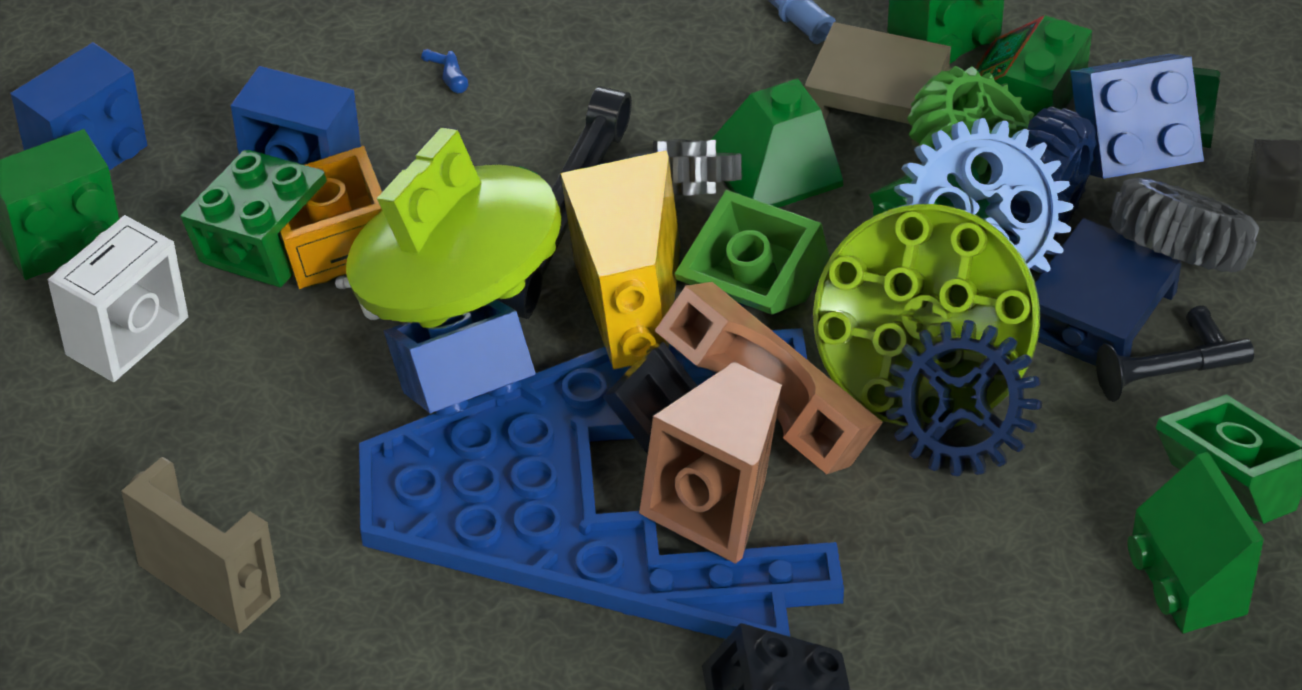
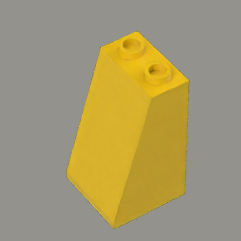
[560,151,680,370]

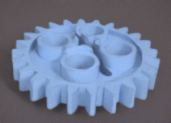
[894,118,1073,273]

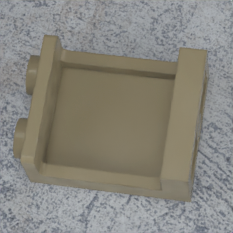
[804,22,952,147]
[121,457,281,634]

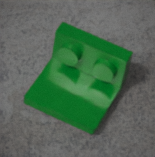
[180,150,327,288]

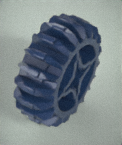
[1001,106,1097,245]
[885,320,1042,476]

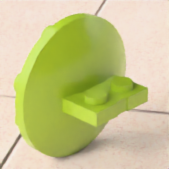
[346,128,561,328]
[813,204,1040,427]

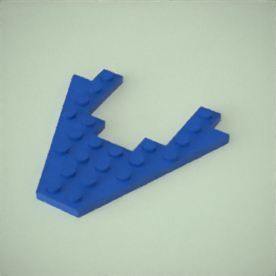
[359,302,844,639]

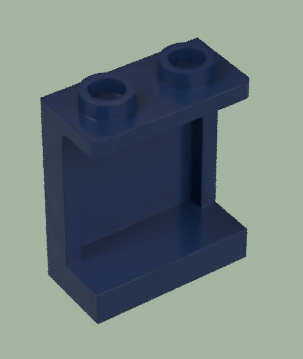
[1035,218,1182,366]

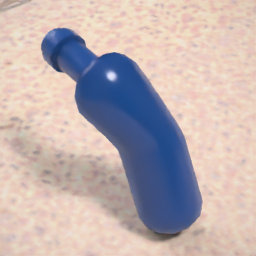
[421,49,468,94]

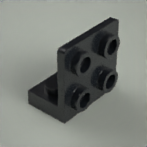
[702,623,850,690]

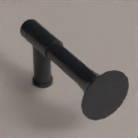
[1096,305,1254,402]

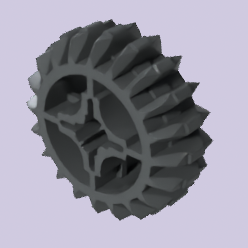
[1109,177,1260,273]

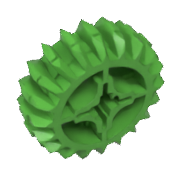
[907,66,1034,185]

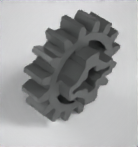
[628,139,742,195]

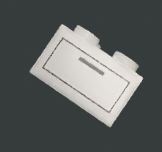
[47,215,188,382]

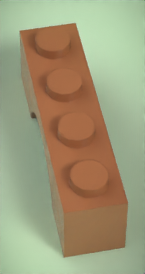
[655,282,883,474]

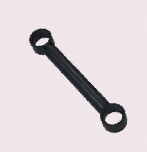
[497,86,632,319]

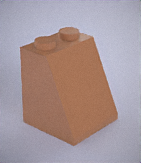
[639,362,782,564]

